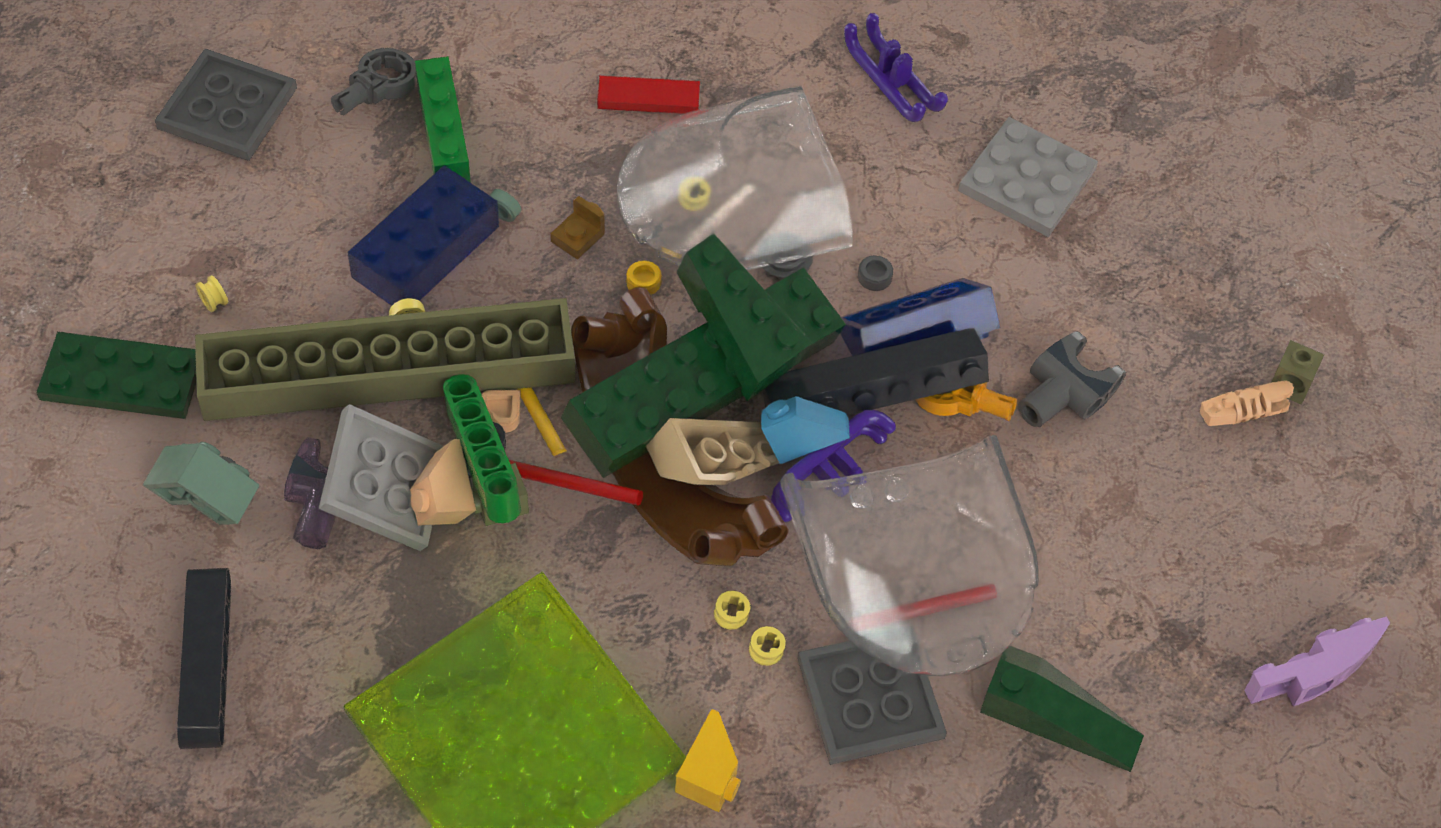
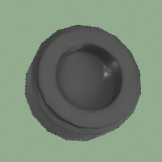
[857,255,894,291]

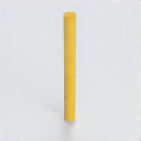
[516,387,567,456]

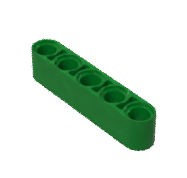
[443,374,521,523]

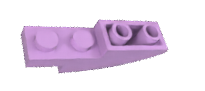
[1244,616,1390,706]

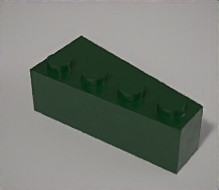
[676,233,812,401]

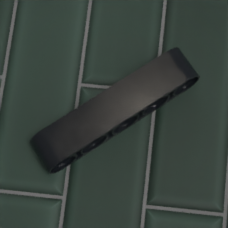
[177,568,231,749]

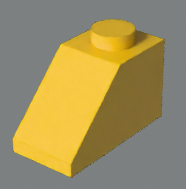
[675,709,741,812]

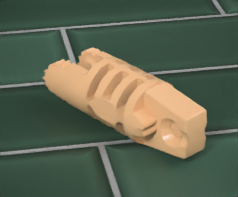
[1200,380,1294,426]

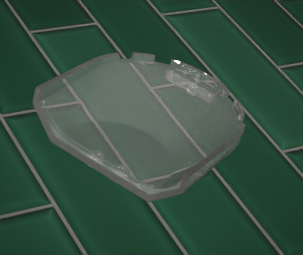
[617,86,853,270]
[780,435,1039,676]

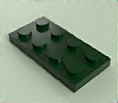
[36,331,197,419]

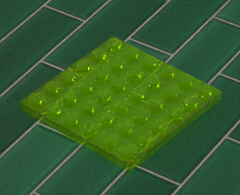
[344,571,686,828]

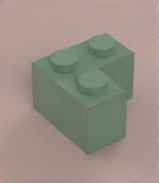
[143,442,260,525]

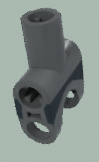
[1018,331,1127,427]

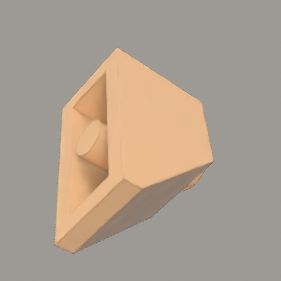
[410,439,476,526]

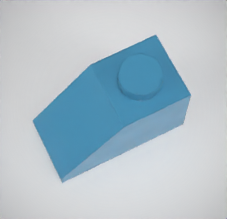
[761,396,850,464]

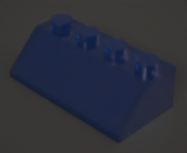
[840,278,1001,356]

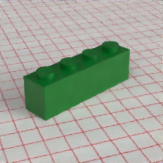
[415,56,471,192]

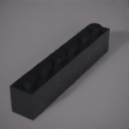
[763,327,989,416]

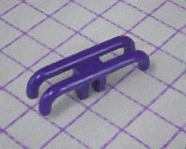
[844,13,948,123]
[771,410,896,522]

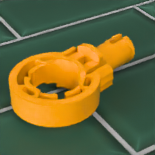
[915,382,1017,421]

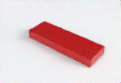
[597,76,700,115]

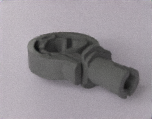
[331,48,416,115]

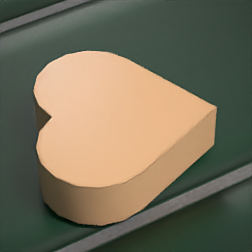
[481,390,521,433]

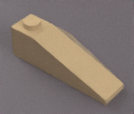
[646,418,779,485]

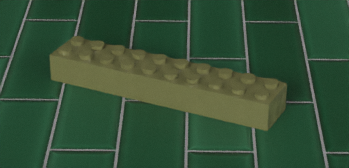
[195,298,575,421]

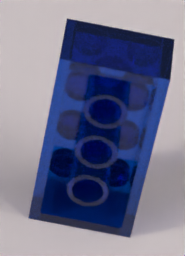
[347,165,499,306]

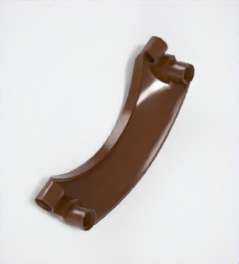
[571,287,789,566]

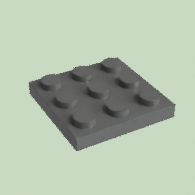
[155,48,297,161]
[797,627,947,765]

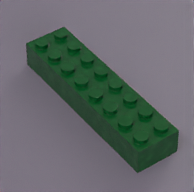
[561,267,846,478]

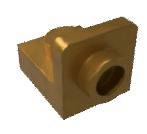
[550,196,605,260]

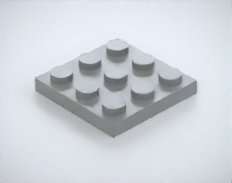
[958,117,1098,237]
[319,404,443,551]

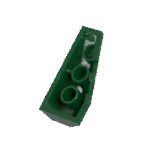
[980,644,1144,772]

